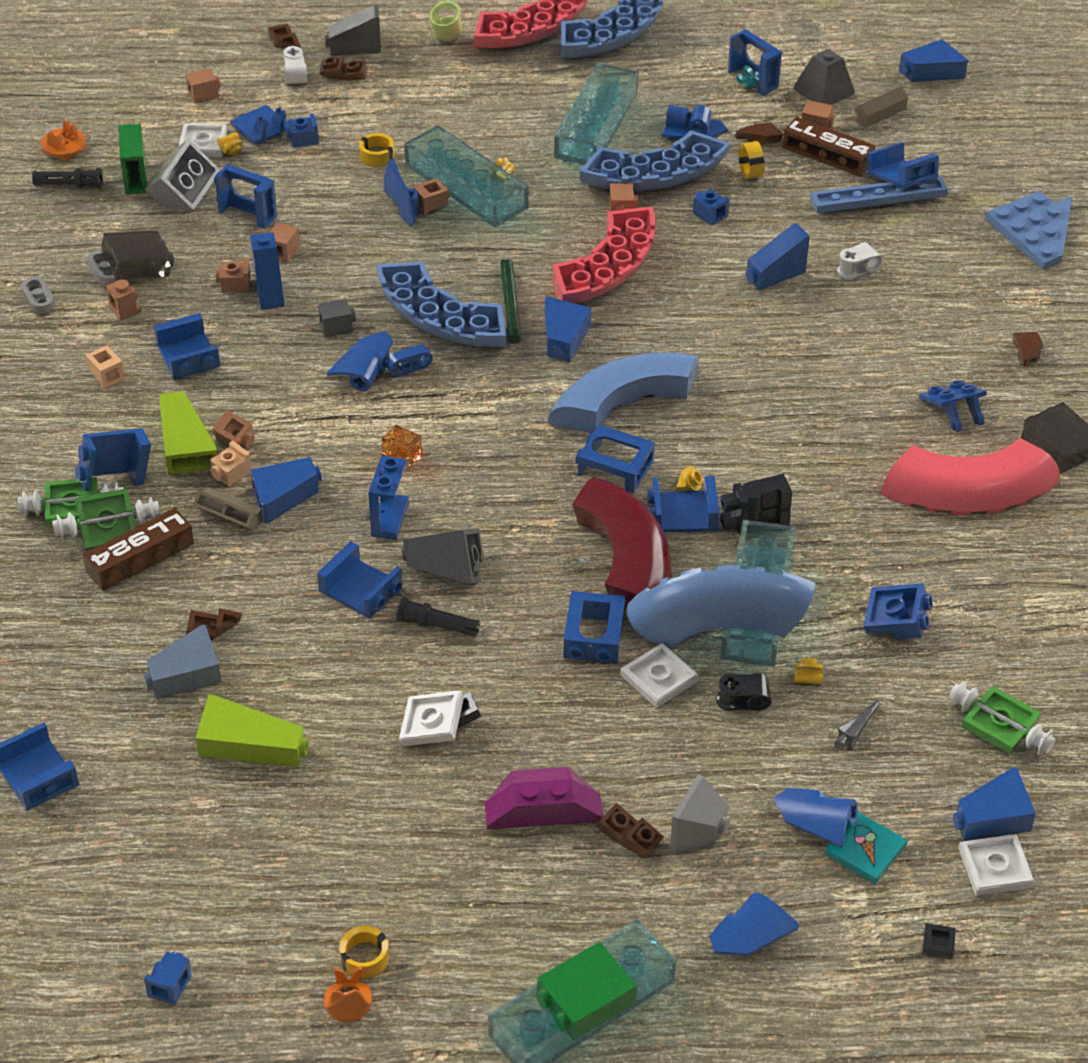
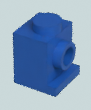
[285,113,319,148]
[693,189,730,226]
[144,951,192,1006]

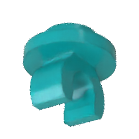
[736,65,759,90]

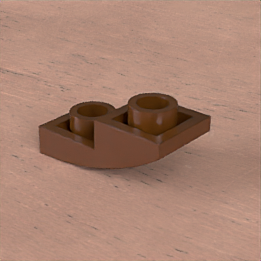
[320,56,368,80]
[596,803,664,858]

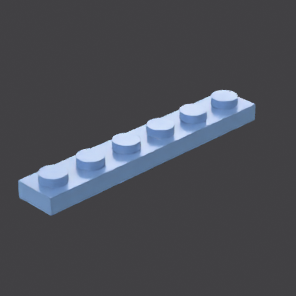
[810,175,948,213]

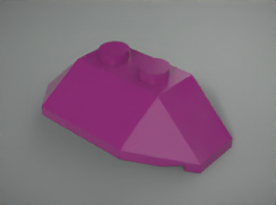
[485,767,603,830]

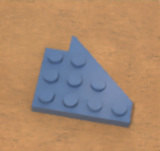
[985,191,1072,270]

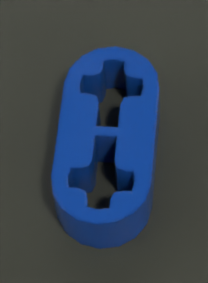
[385,345,433,377]

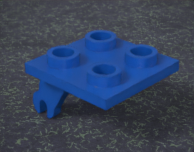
[230,104,288,145]
[919,380,987,432]

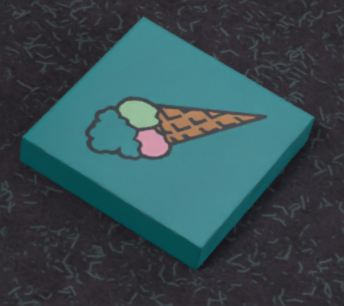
[825,812,907,884]

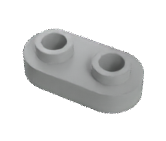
[88,251,120,287]
[21,277,55,314]

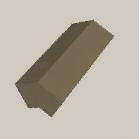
[854,86,908,127]
[193,487,263,531]

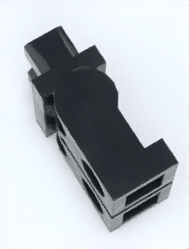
[720,473,792,535]

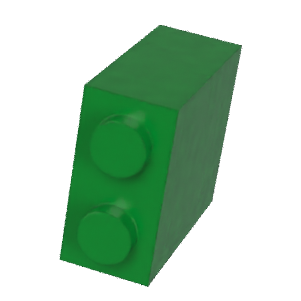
[118,123,148,195]
[535,941,637,1041]

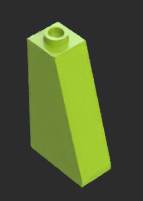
[159,391,217,474]
[195,694,309,767]

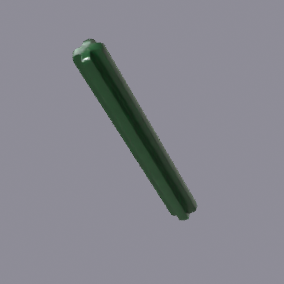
[500,259,521,343]

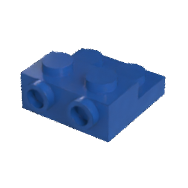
[863,583,933,639]

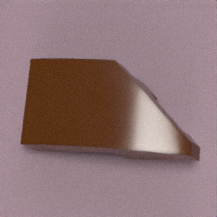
[268,23,300,49]
[734,123,783,143]
[1012,332,1043,366]
[186,608,242,640]

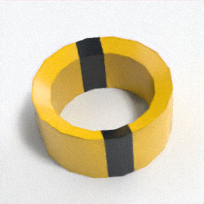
[359,133,395,167]
[738,141,765,179]
[339,926,389,979]

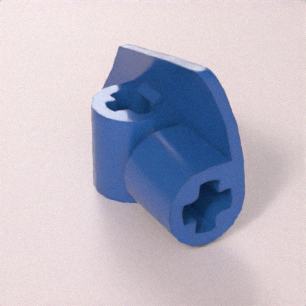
[662,105,728,138]
[384,158,419,226]
[327,331,393,391]
[774,788,858,848]
[709,892,799,956]

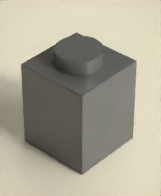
[318,299,356,337]

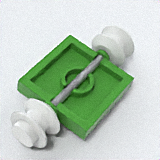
[18,477,124,526]
[52,488,160,551]
[949,681,1056,755]

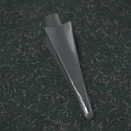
[834,701,880,750]

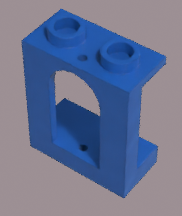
[728,29,782,96]
[214,164,277,229]
[575,425,655,493]
[368,456,409,540]
[563,591,625,663]

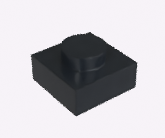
[457,692,482,728]
[922,923,956,960]

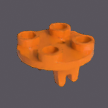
[41,120,87,162]

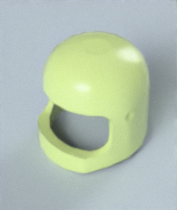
[430,0,463,42]

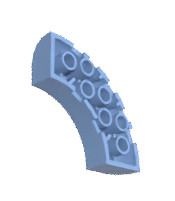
[561,0,664,58]
[580,130,731,192]
[377,262,506,348]
[548,352,699,433]
[627,565,815,650]

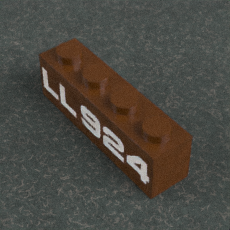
[782,116,876,177]
[83,508,194,591]

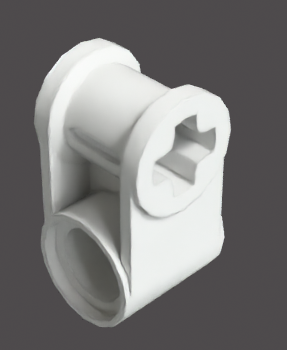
[283,46,307,84]
[837,242,883,280]

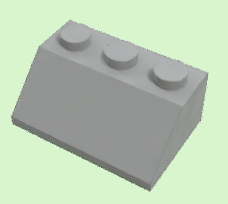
[145,138,220,212]

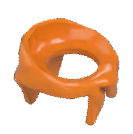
[324,967,372,1022]

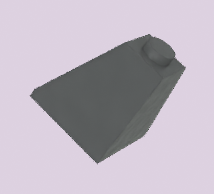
[325,5,381,56]
[794,48,855,105]
[402,528,483,584]

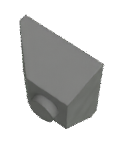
[670,774,730,854]

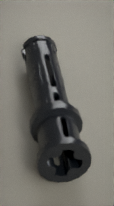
[32,168,103,188]
[396,597,481,637]

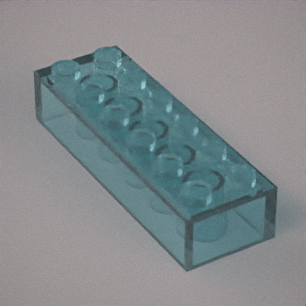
[554,63,639,165]
[404,125,529,227]
[720,520,796,667]
[488,919,676,1063]

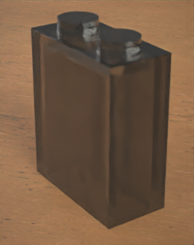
[100,230,174,280]
[1021,402,1088,474]

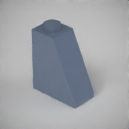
[144,625,221,699]

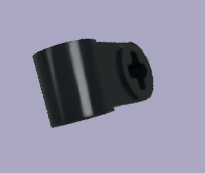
[716,673,772,711]

